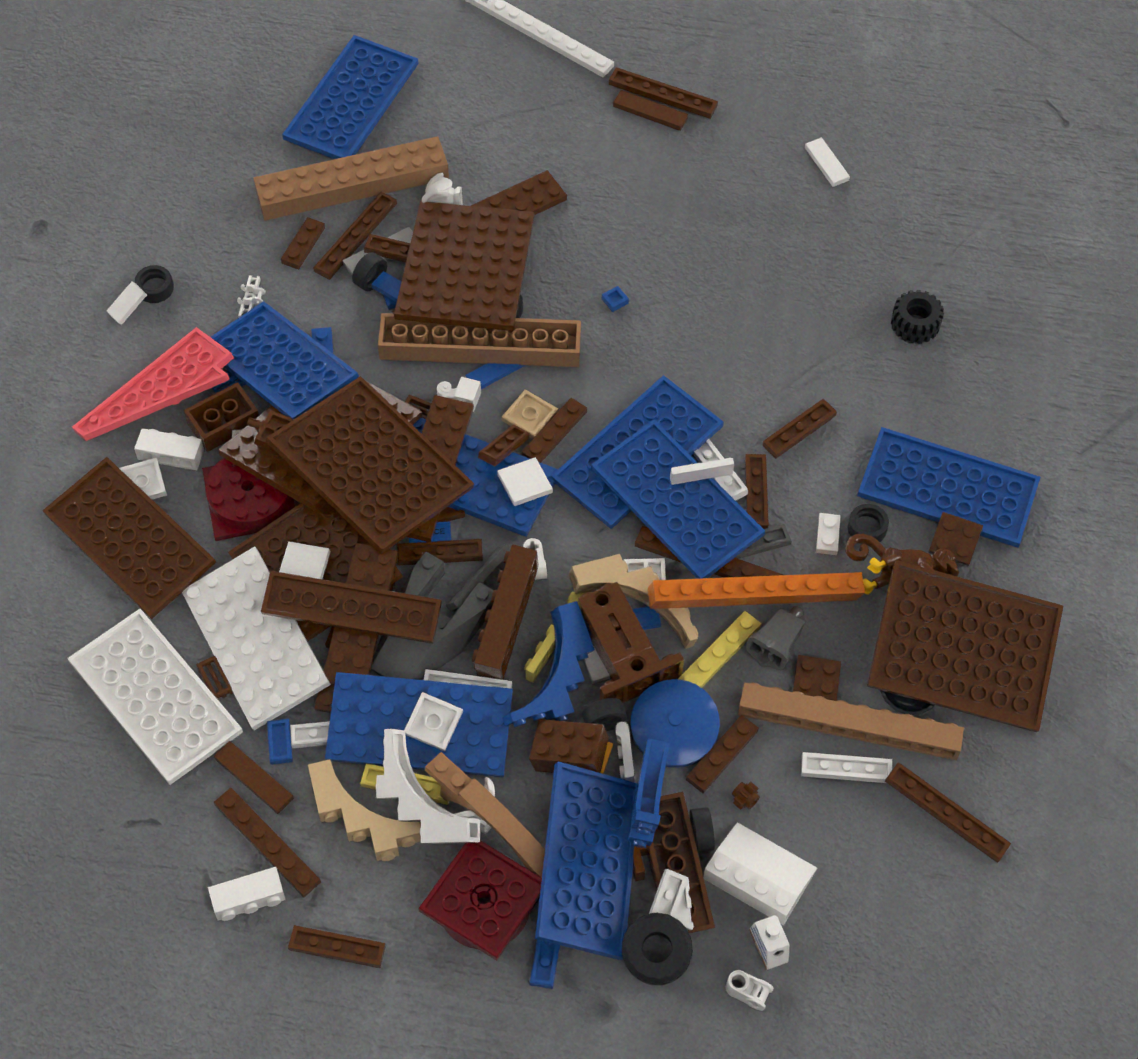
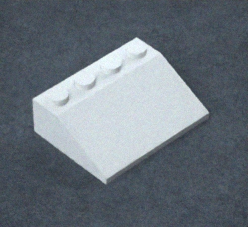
[703,822,817,925]

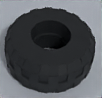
[622,912,693,985]

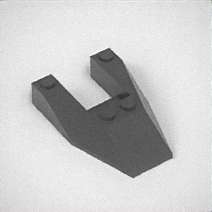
[371,552,494,680]

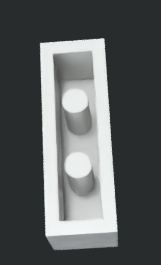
[134,428,204,471]
[208,867,286,921]

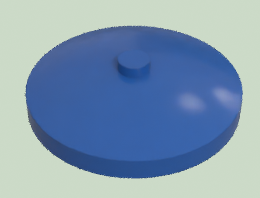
[631,679,720,768]

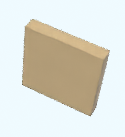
[502,390,558,439]

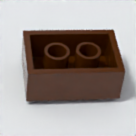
[184,382,259,452]
[529,719,609,773]

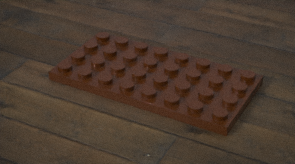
[42,457,216,619]

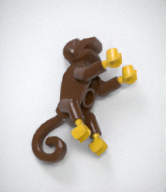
[845,534,959,595]

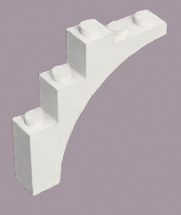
[376,729,480,844]

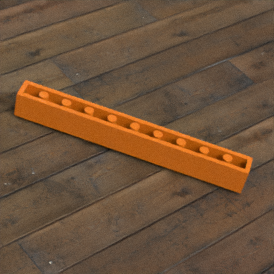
[648,572,865,609]

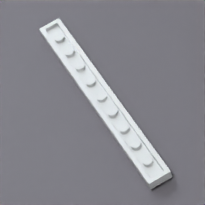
[465,0,614,77]

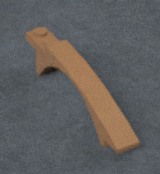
[425,752,545,878]

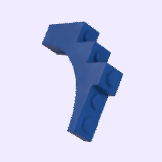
[503,601,595,727]
[628,738,670,848]

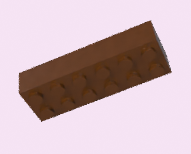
[472,544,539,680]

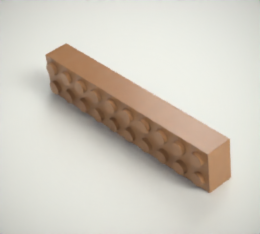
[253,136,449,221]
[378,313,581,367]

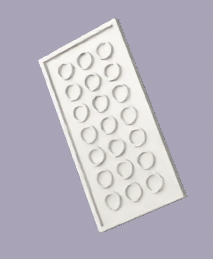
[182,547,331,731]
[68,609,243,785]

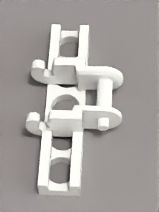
[237,275,266,318]

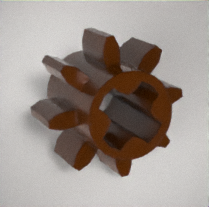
[732,781,760,810]

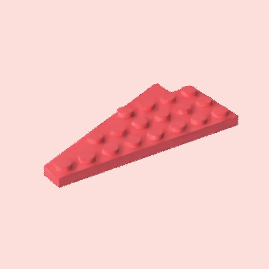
[72,327,234,441]

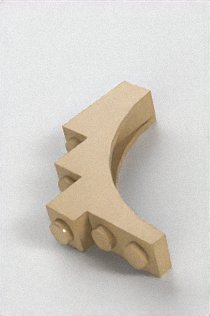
[569,554,698,649]
[308,759,421,861]

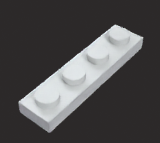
[693,439,748,501]
[424,669,512,689]
[801,752,892,783]

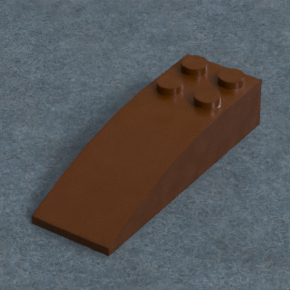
[648,792,715,934]

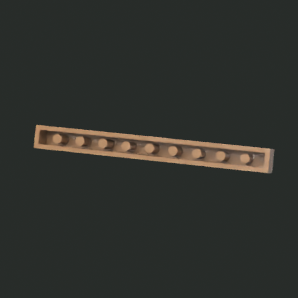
[738,682,964,760]

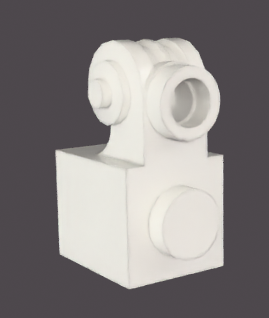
[437,377,481,412]

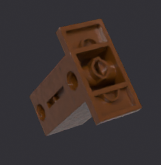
[578,582,684,703]

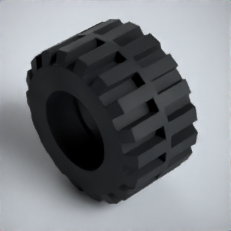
[891,290,944,344]

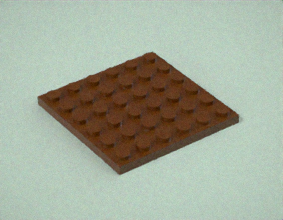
[228,501,403,642]

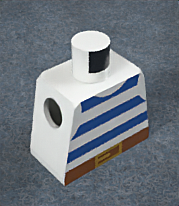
[749,915,789,970]

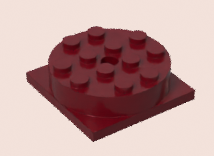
[202,458,295,541]
[418,840,542,961]

